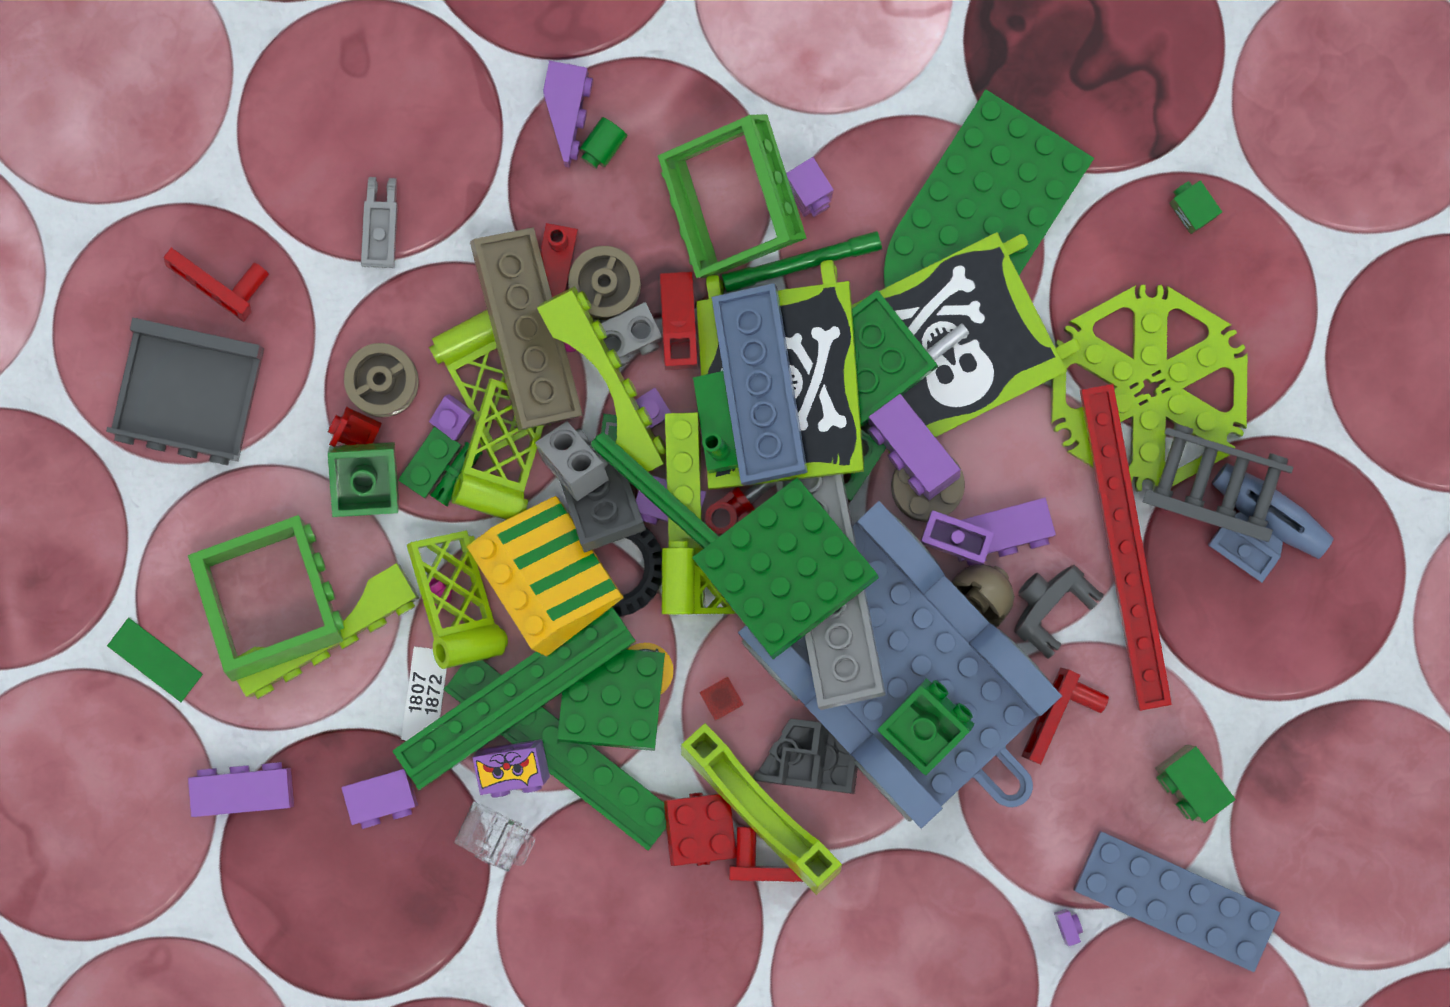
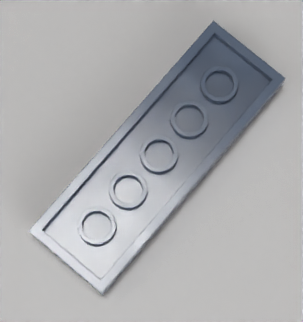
[712,283,808,486]
[1074,831,1281,972]

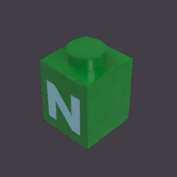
[1169,180,1222,234]

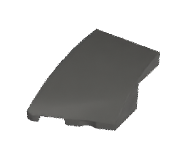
[753,719,858,794]

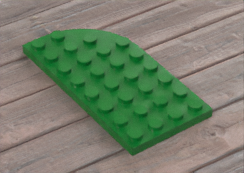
[883,90,1094,288]

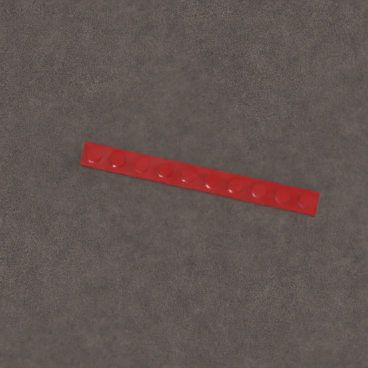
[1080,384,1172,711]

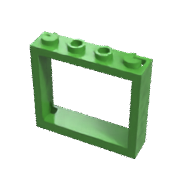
[658,114,807,278]
[188,515,344,682]

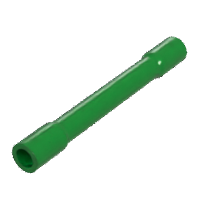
[722,231,882,293]

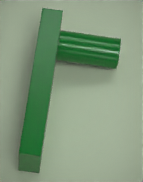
[693,371,739,474]

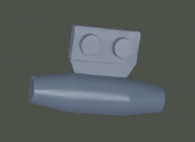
[1207,463,1334,583]

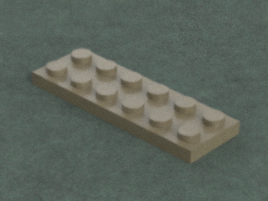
[470,227,583,431]

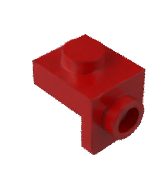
[328,406,382,447]

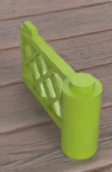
[429,310,545,453]
[452,378,550,520]
[407,530,508,669]
[662,541,736,614]

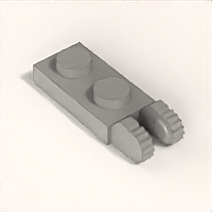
[361,177,398,268]

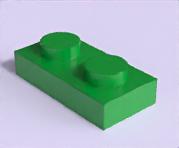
[398,427,462,499]

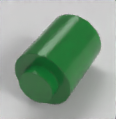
[579,117,628,169]

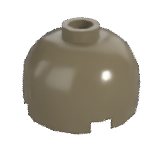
[951,564,1015,627]

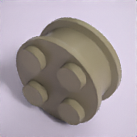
[568,246,641,321]
[344,343,419,417]
[891,456,965,522]

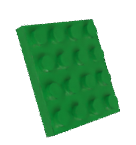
[692,477,879,659]

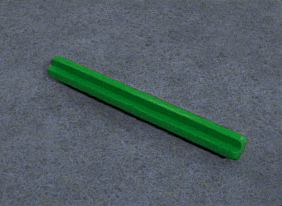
[591,432,719,549]

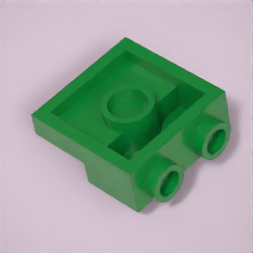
[877,678,975,776]

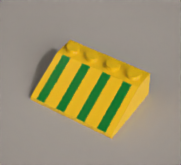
[467,496,624,657]

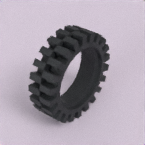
[613,526,662,617]

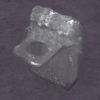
[454,801,535,872]

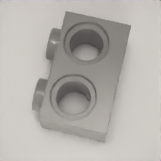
[601,302,663,366]
[535,421,609,501]

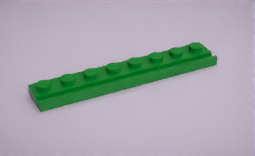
[392,606,636,790]
[443,660,667,851]

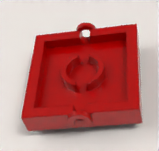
[664,793,736,866]

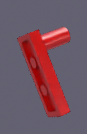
[540,223,578,297]
[163,247,269,322]
[1021,667,1109,765]
[729,826,803,882]

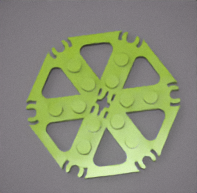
[1051,285,1248,492]

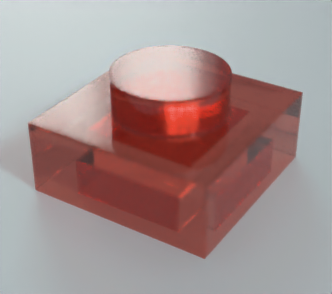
[699,677,743,721]

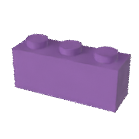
[868,394,961,501]
[958,497,1056,566]
[188,762,294,817]

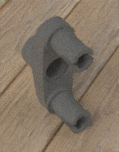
[1014,565,1104,659]

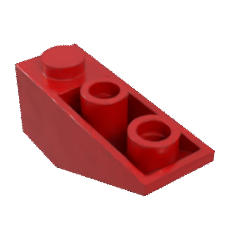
[660,272,698,370]

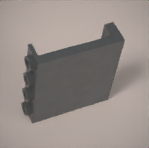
[106,317,264,466]

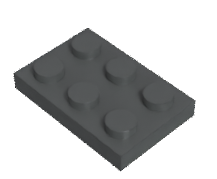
[560,462,646,553]

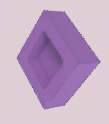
[635,388,671,429]
[429,394,475,441]
[1054,909,1083,947]

